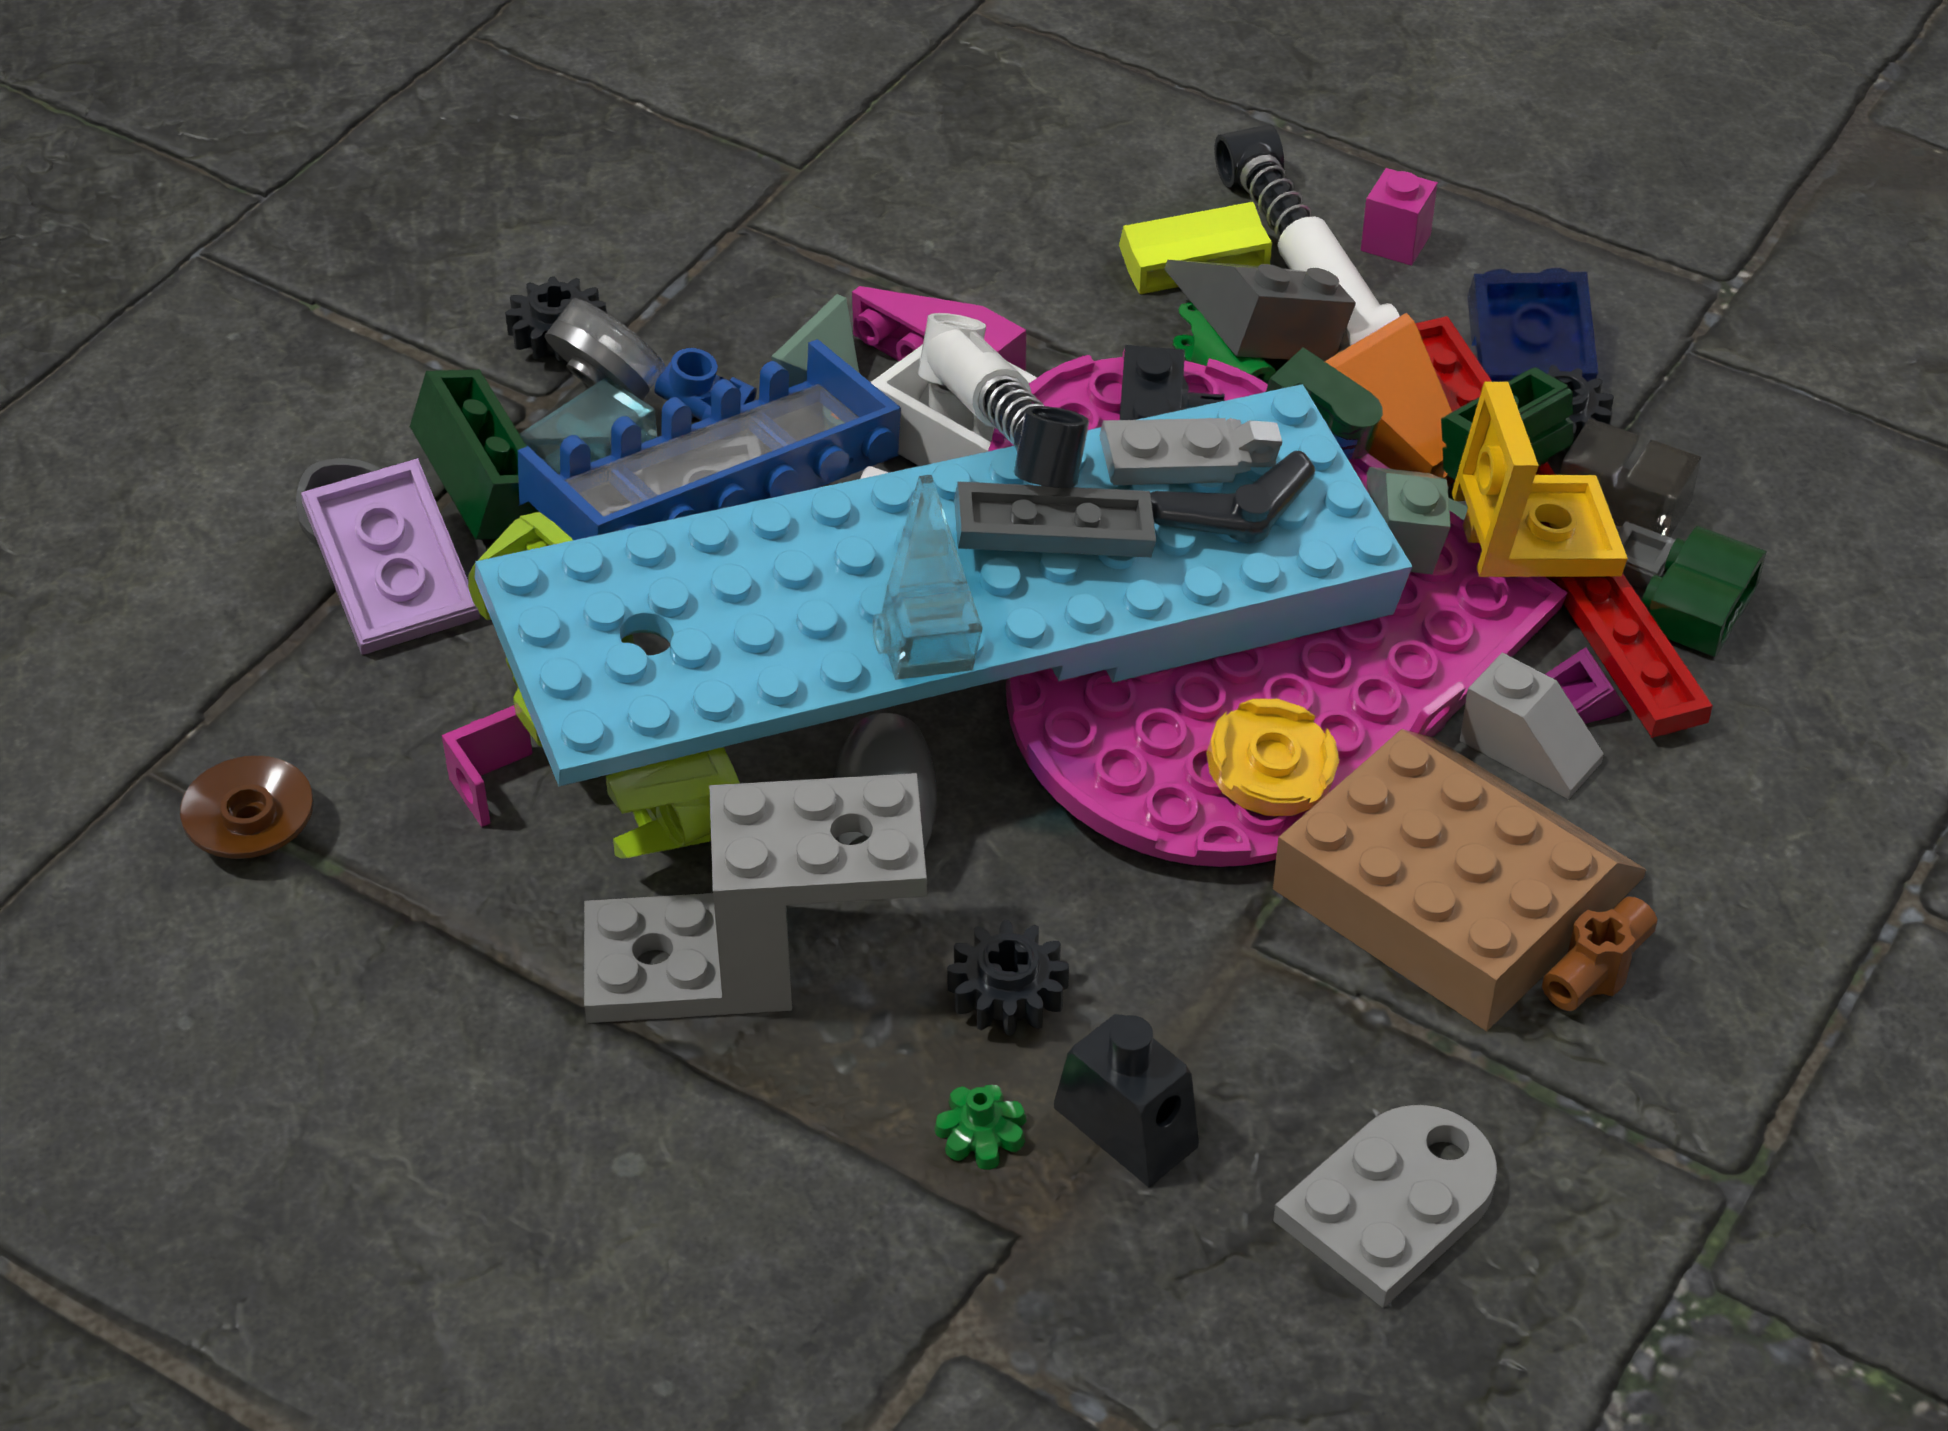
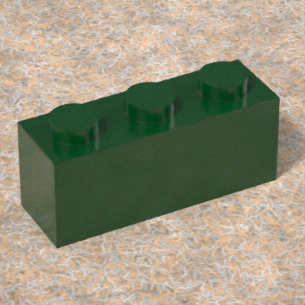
[409,369,538,540]

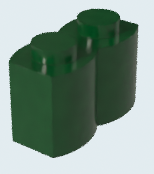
[1642,526,1767,657]

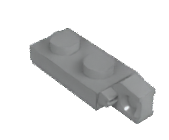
[1099,418,1282,485]

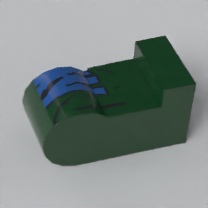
[1266,347,1383,460]

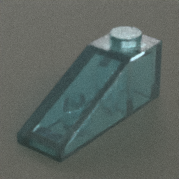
[873,475,983,680]

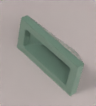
[771,294,859,387]

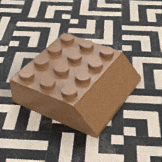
[1273,729,1646,1032]

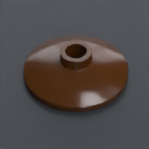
[180,756,314,859]

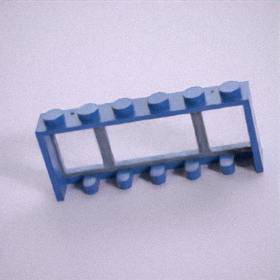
[518,339,901,540]

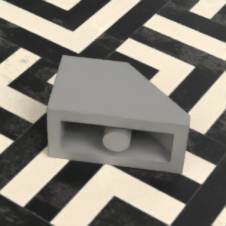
[1460,652,1604,800]

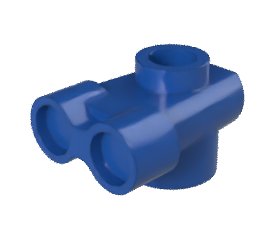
[654,348,757,421]

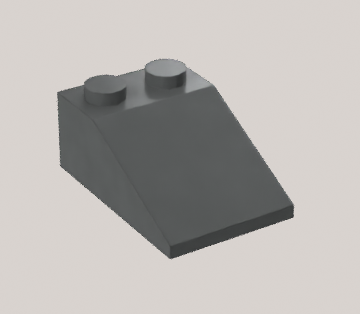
[1164,259,1356,361]

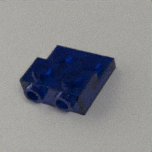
[1467,268,1598,382]

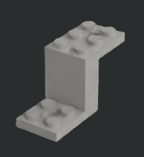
[584,773,927,1023]

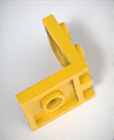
[1452,382,1628,577]

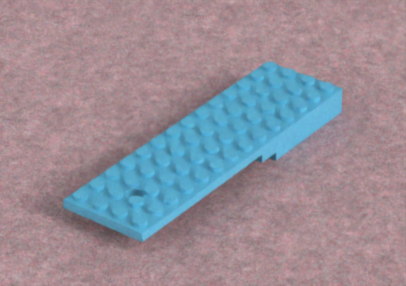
[475,384,1412,786]

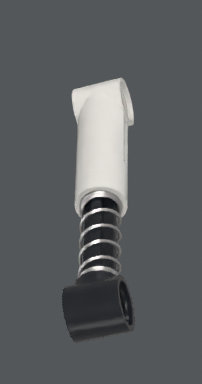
[1214,124,1400,354]
[918,313,1089,488]

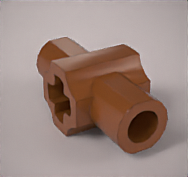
[1542,896,1658,1011]

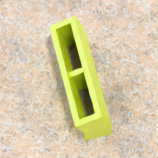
[1119,202,1272,294]

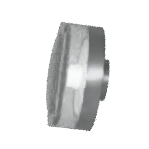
[545,298,666,406]

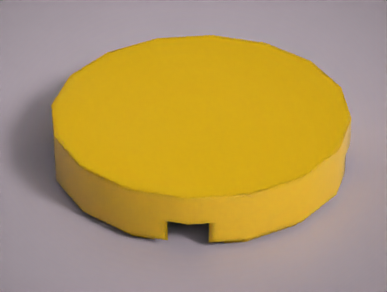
[1206,699,1339,816]

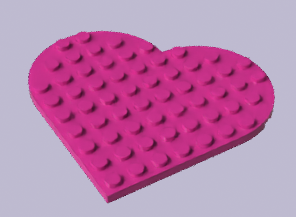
[988,349,1568,867]

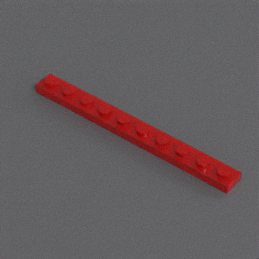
[1415,316,1713,738]

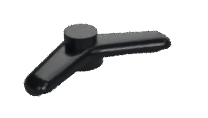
[1150,451,1315,543]

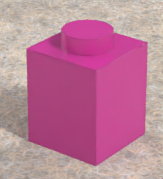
[1361,168,1438,266]

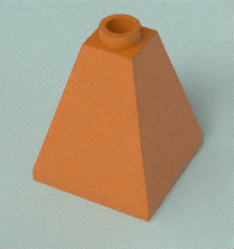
[1325,313,1455,486]

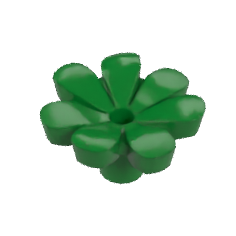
[934,1085,1027,1170]

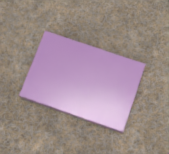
[301,458,480,655]

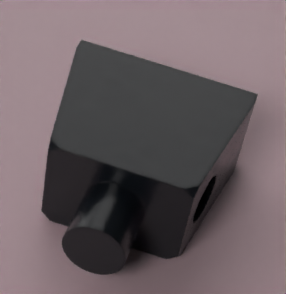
[1054,1014,1199,1188]

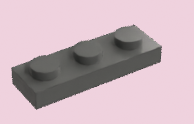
[954,481,1156,558]

